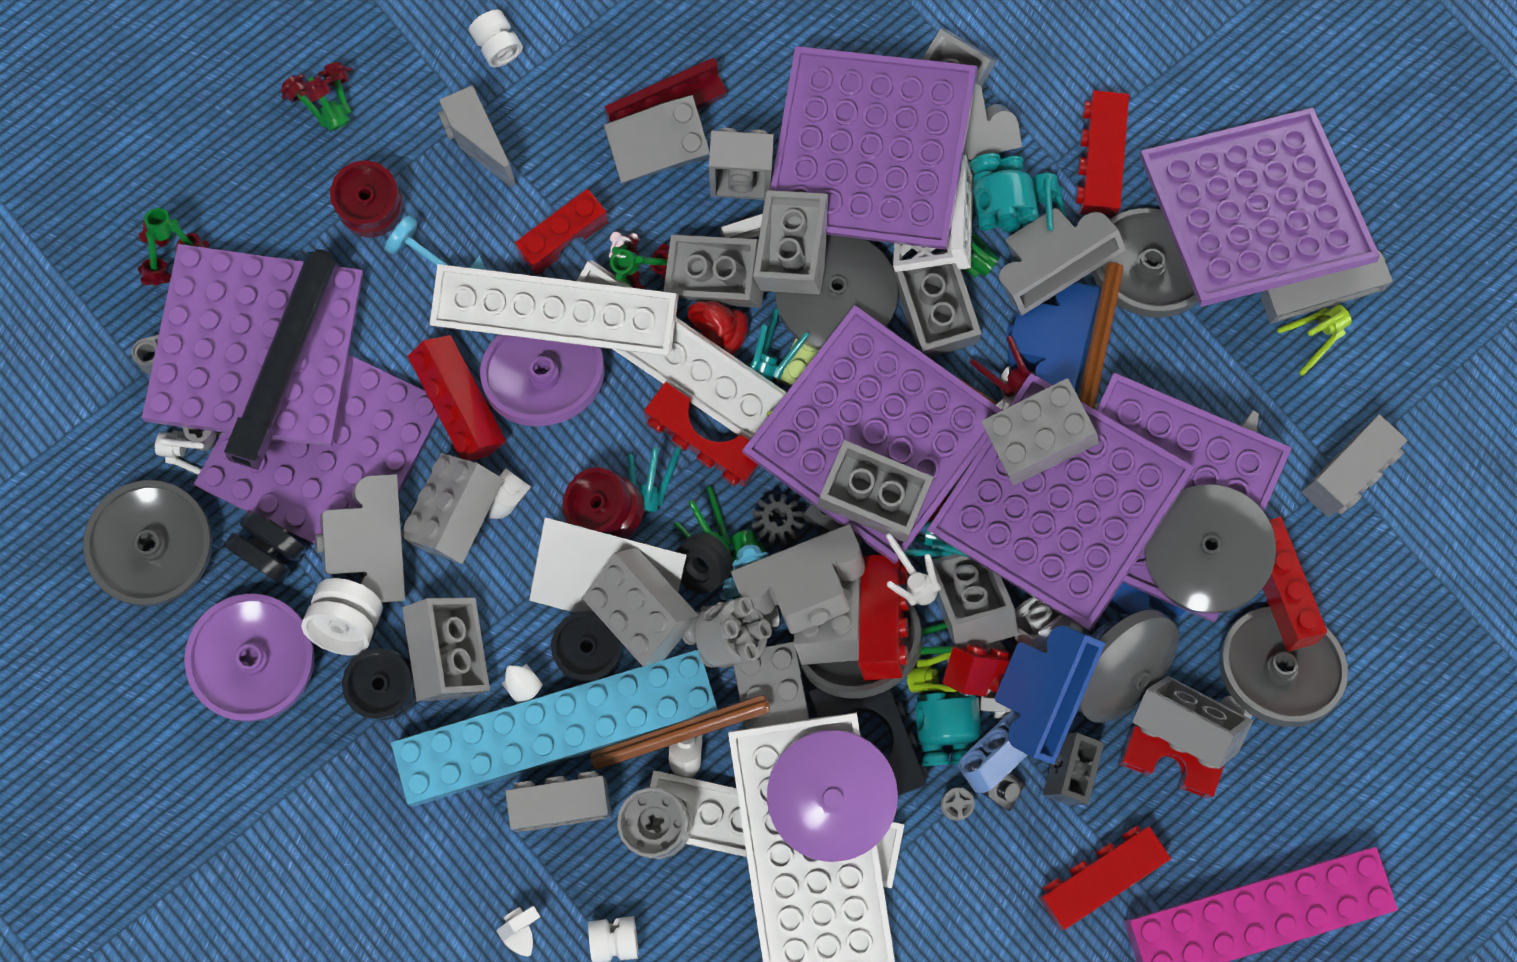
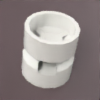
[469,10,523,68]
[588,916,638,962]

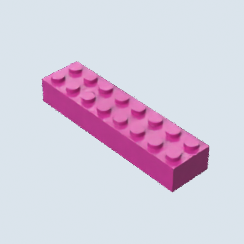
[1124,847,1398,962]

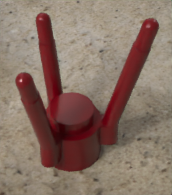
[970,336,1030,397]

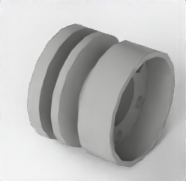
[617,788,692,859]

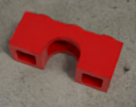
[514,188,608,276]
[942,644,1015,697]
[1117,726,1224,799]

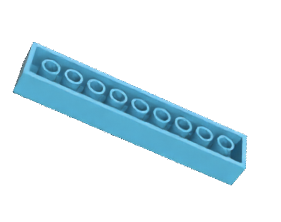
[391,650,718,807]

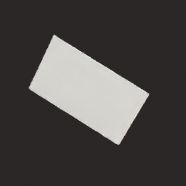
[529,518,686,613]

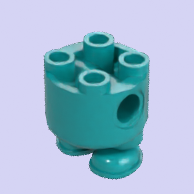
[970,153,1040,233]
[915,692,982,766]

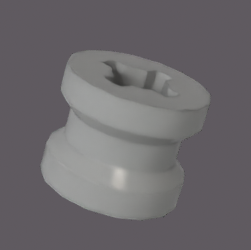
[941,788,975,821]

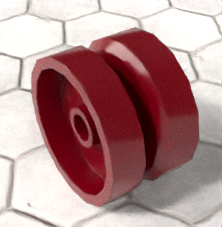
[330,160,404,238]
[563,467,644,539]

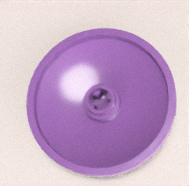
[480,334,605,426]
[184,594,315,722]
[767,729,898,862]

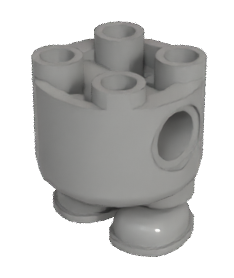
[682,597,772,668]

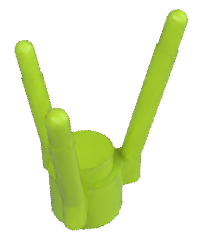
[1277,304,1352,376]
[907,653,958,693]

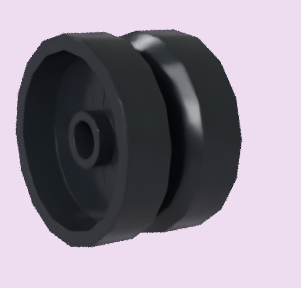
[223,509,307,584]
[551,611,623,685]
[342,648,416,721]

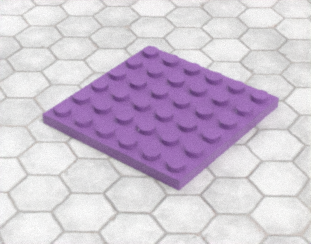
[770,46,978,250]
[1140,108,1380,307]
[142,244,363,447]
[742,305,1002,564]
[193,355,439,545]
[927,373,1195,632]
[1097,373,1292,623]

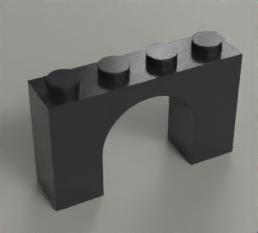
[808,687,929,796]

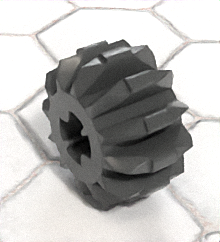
[752,494,804,547]

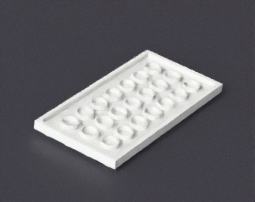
[728,712,895,962]

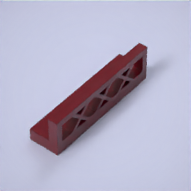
[604,57,727,123]

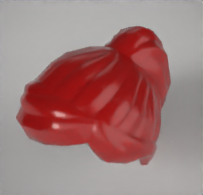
[688,301,748,356]

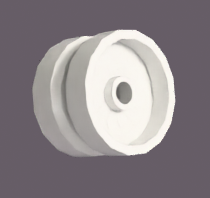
[301,578,383,656]

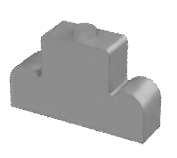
[963,82,1022,160]
[999,208,1126,316]
[1261,251,1393,324]
[315,474,405,602]
[731,524,866,634]

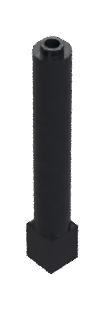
[224,249,337,471]

